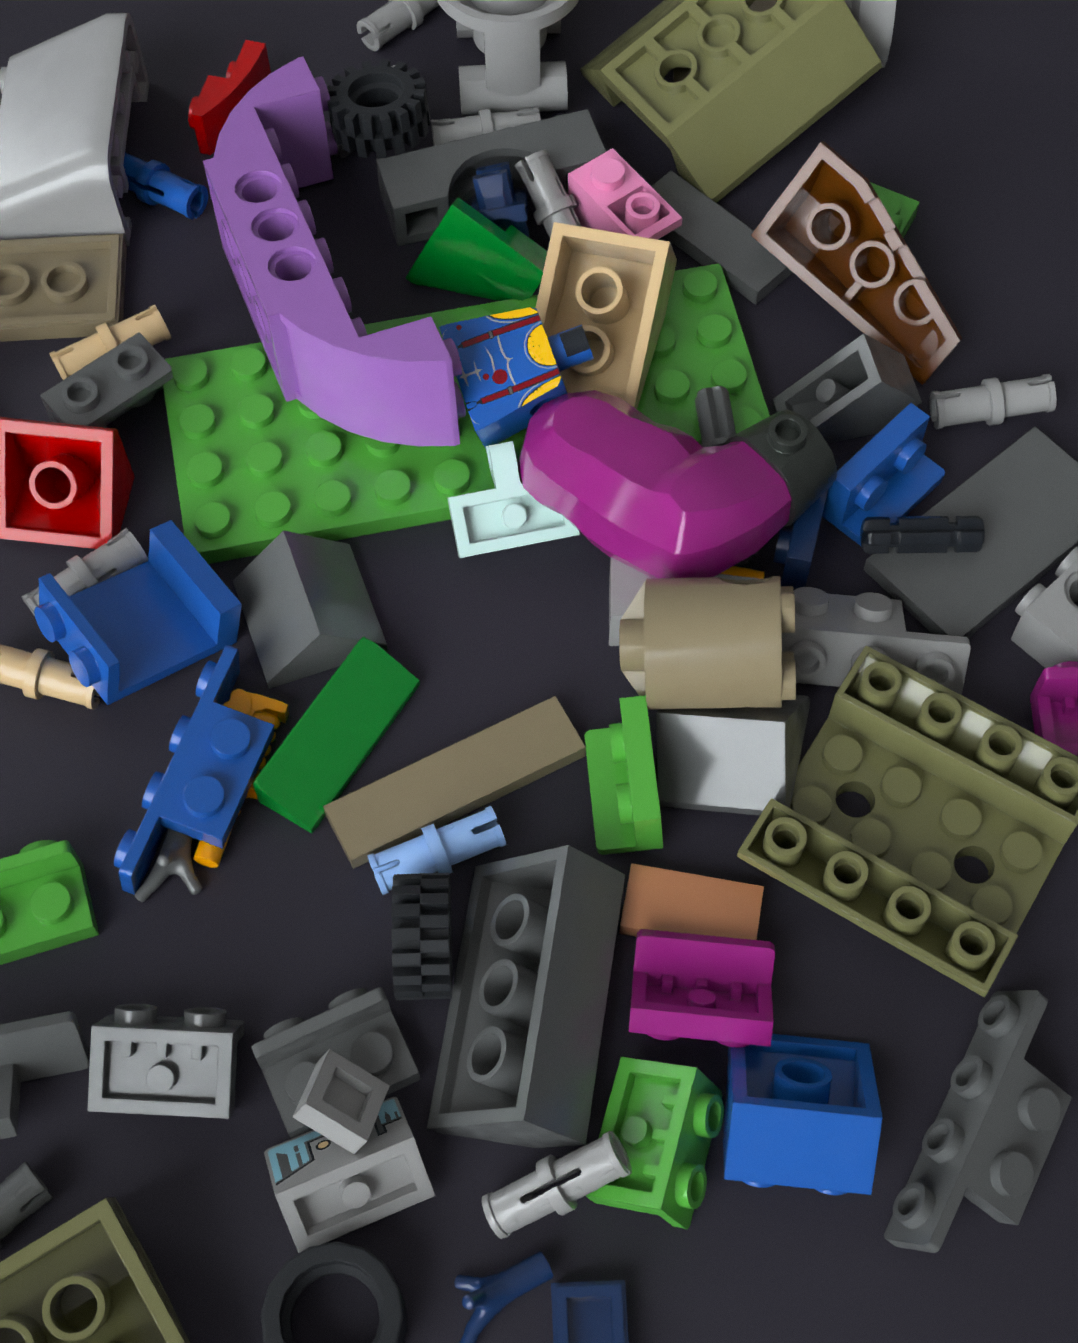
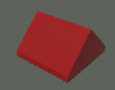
[0,417,135,549]

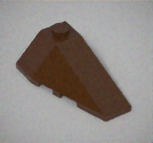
[751,141,963,385]

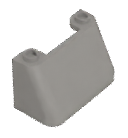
[0,13,150,246]

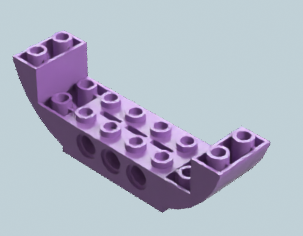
[203,56,466,447]

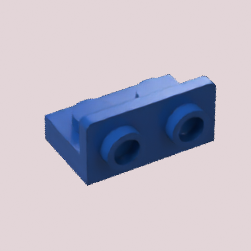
[822,403,945,547]

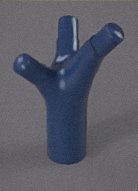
[454,1251,553,1343]

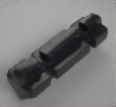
[860,516,985,554]

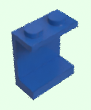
[34,520,242,705]

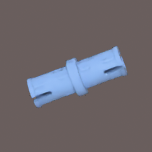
[367,806,507,895]

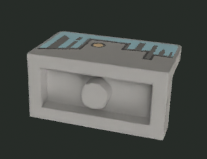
[264,1097,435,1253]

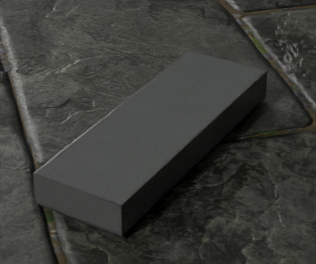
[651,171,793,305]

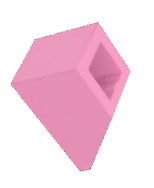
[568,148,682,240]

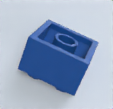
[723,1034,883,1196]

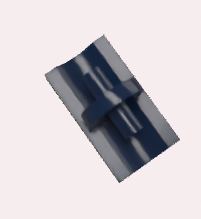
[471,161,530,237]

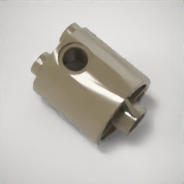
[619,576,796,710]

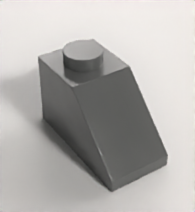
[773,334,922,443]

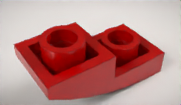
[188,40,271,155]

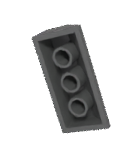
[427,845,625,1148]

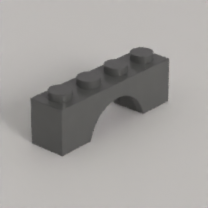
[376,109,606,246]

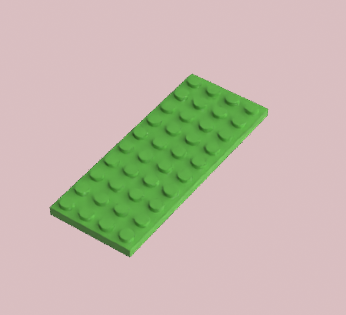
[163,264,770,564]

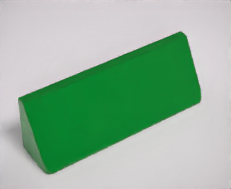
[253,636,420,833]

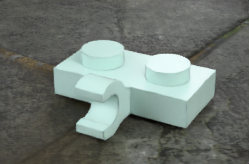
[447,441,580,558]

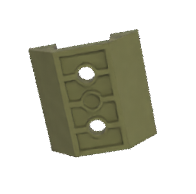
[580,0,882,203]
[737,645,1078,998]

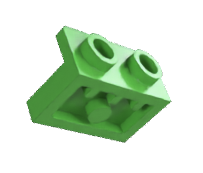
[584,695,663,855]
[0,840,99,965]
[586,1057,724,1229]

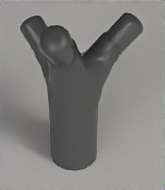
[134,828,203,902]

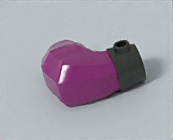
[517,390,837,578]

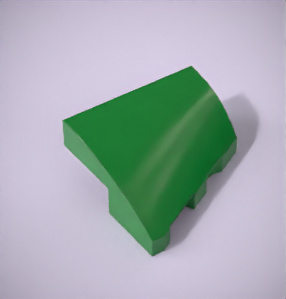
[405,197,547,301]

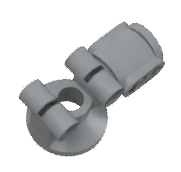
[437,0,579,116]

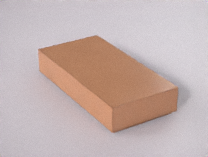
[619,863,764,940]

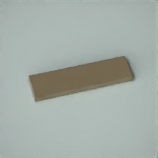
[323,696,586,869]

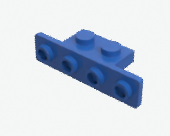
[114,645,274,895]

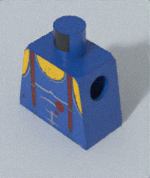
[439,307,594,449]

